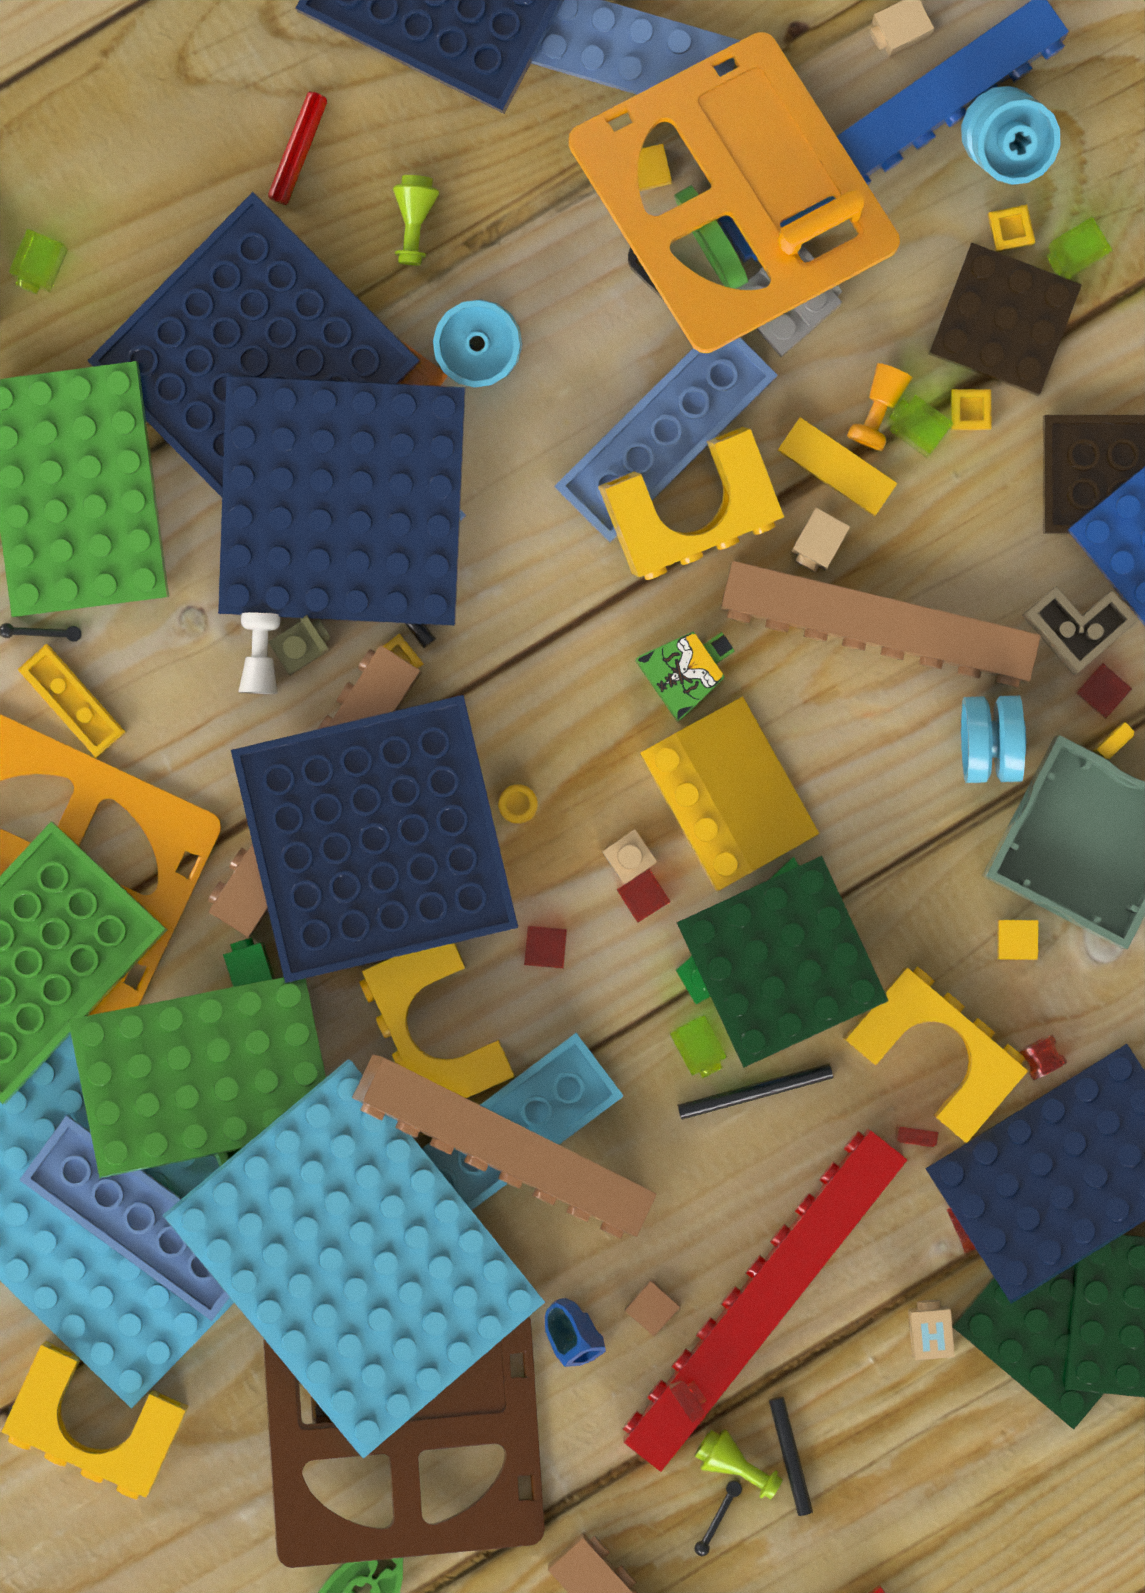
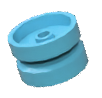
[961,86,1060,185]
[433,299,523,388]
[961,695,1026,783]

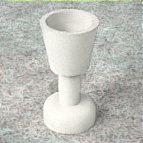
[238,613,280,694]

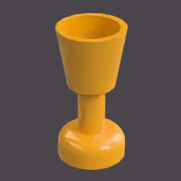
[847,363,913,451]

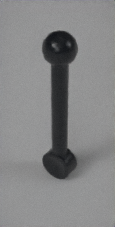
[0,623,82,642]
[694,1481,742,1557]

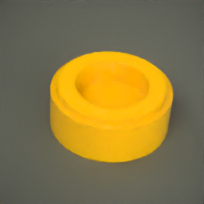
[498,784,538,824]

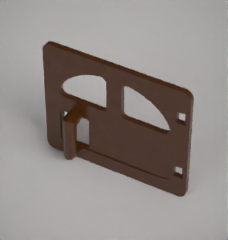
[263,1316,545,1568]

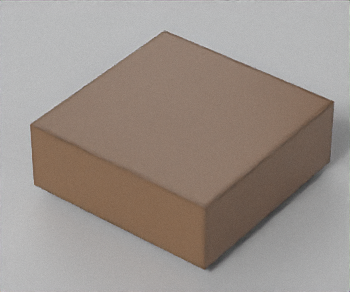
[624,1280,680,1337]

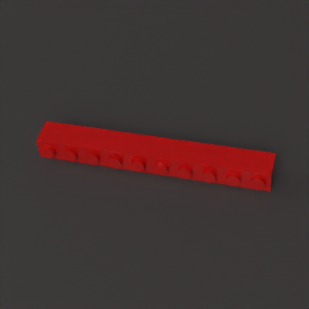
[622,1129,908,1472]

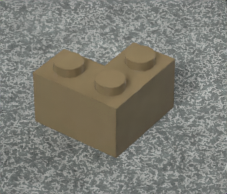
[1022,586,1138,675]

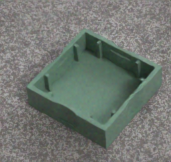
[982,735,1145,949]

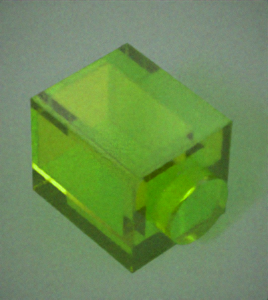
[1047,217,1113,279]
[9,228,68,294]
[889,395,953,458]
[669,1014,727,1079]

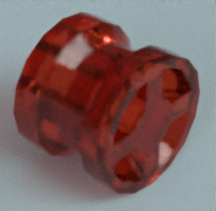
[1018,1034,1067,1080]

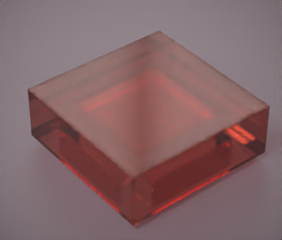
[1076,663,1132,719]
[617,869,671,923]
[524,926,567,969]
[895,1124,939,1147]

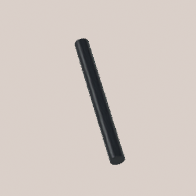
[677,1063,834,1120]

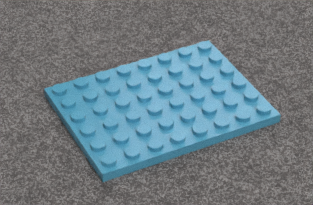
[0,1034,234,1409]
[163,1059,545,1459]

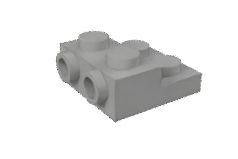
[739,245,842,357]

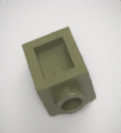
[269,615,331,676]

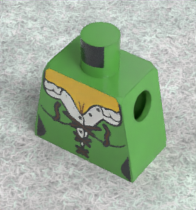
[635,631,735,722]

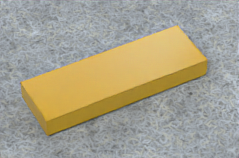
[777,417,898,517]
[17,644,126,758]

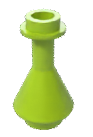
[393,175,440,266]
[694,1429,783,1500]

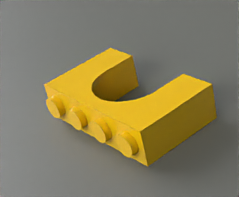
[598,426,784,580]
[359,943,515,1098]
[843,966,1028,1143]
[1,1341,189,1499]

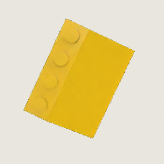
[640,696,820,891]

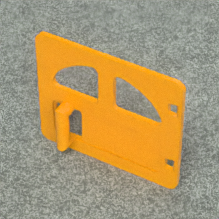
[568,32,900,353]
[0,714,221,1016]

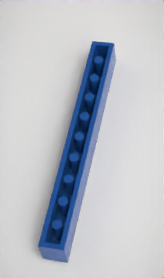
[718,0,1069,263]

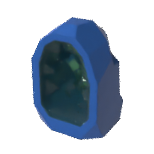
[545,1298,606,1367]

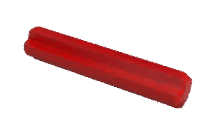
[268,91,327,205]

